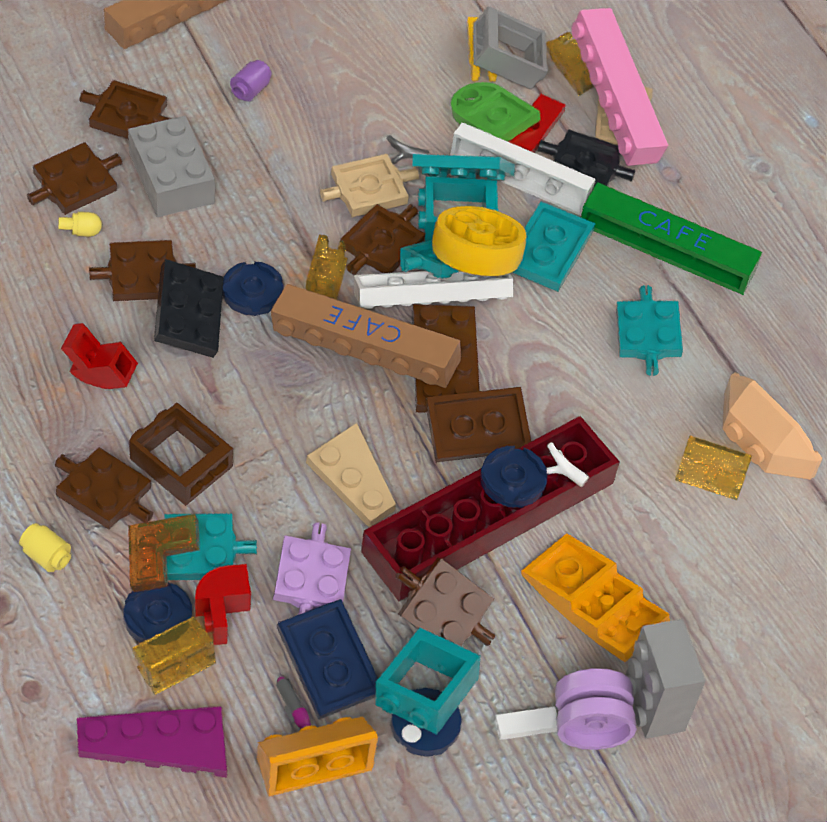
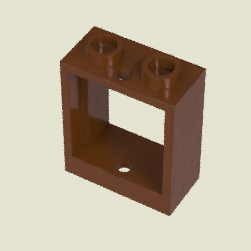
[129,402,233,506]

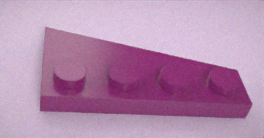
[76,706,227,778]

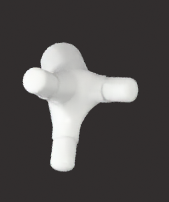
[547,443,589,487]

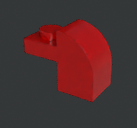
[61,323,138,389]
[195,564,251,646]

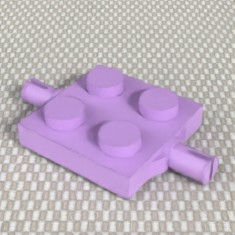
[273,523,351,614]

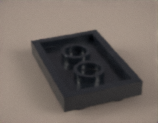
[154,259,224,358]

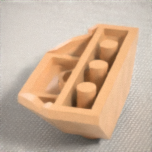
[722,372,823,480]

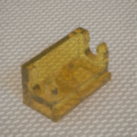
[546,32,595,96]
[306,234,348,300]
[675,436,752,500]
[132,616,216,695]

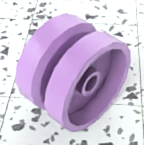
[555,669,637,750]

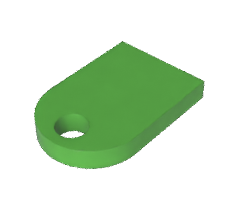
[451,82,540,142]

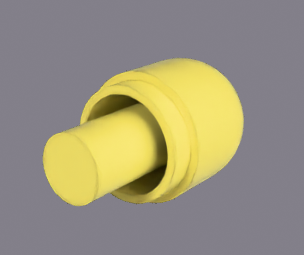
[58,212,102,237]

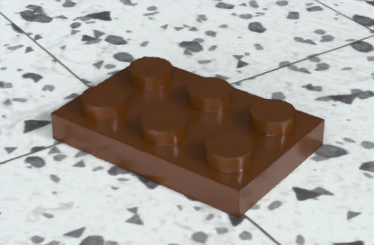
[425,387,531,463]

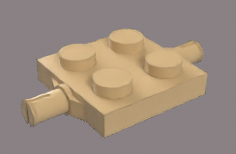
[320,154,419,217]

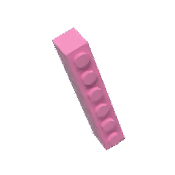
[572,8,668,166]

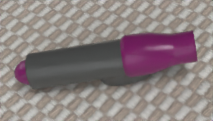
[276,676,312,729]

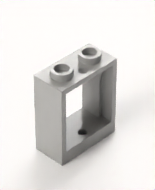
[473,6,548,89]

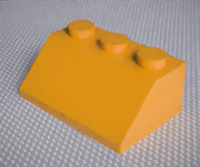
[257,716,378,797]

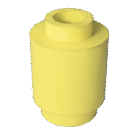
[19,523,71,572]

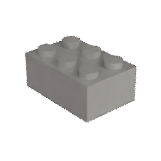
[128,116,215,218]
[626,619,706,739]

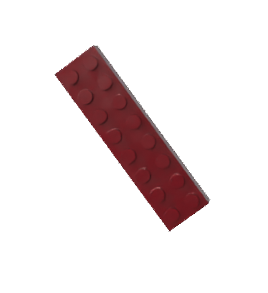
[361,416,620,602]

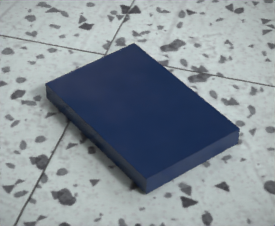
[276,599,378,720]

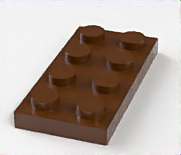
[412,304,480,413]

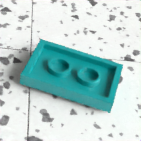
[412,154,515,181]
[512,201,595,292]

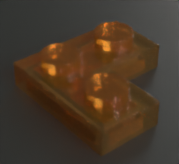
[128,514,200,592]

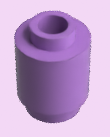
[230,60,272,101]

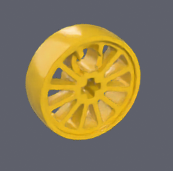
[432,206,526,276]

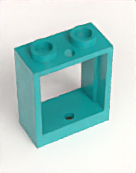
[418,176,498,242]
[375,628,481,735]

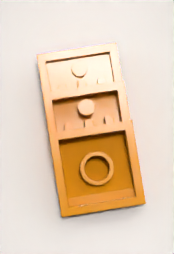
[521,533,670,663]

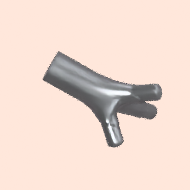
[386,135,429,164]

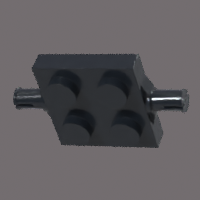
[538,129,636,189]

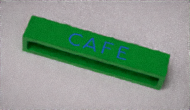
[581,182,763,295]

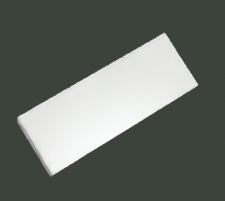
[494,706,557,740]

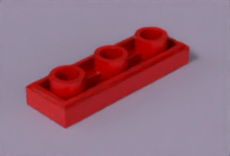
[508,93,566,153]

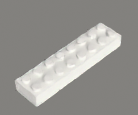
[450,122,595,216]
[354,271,513,309]

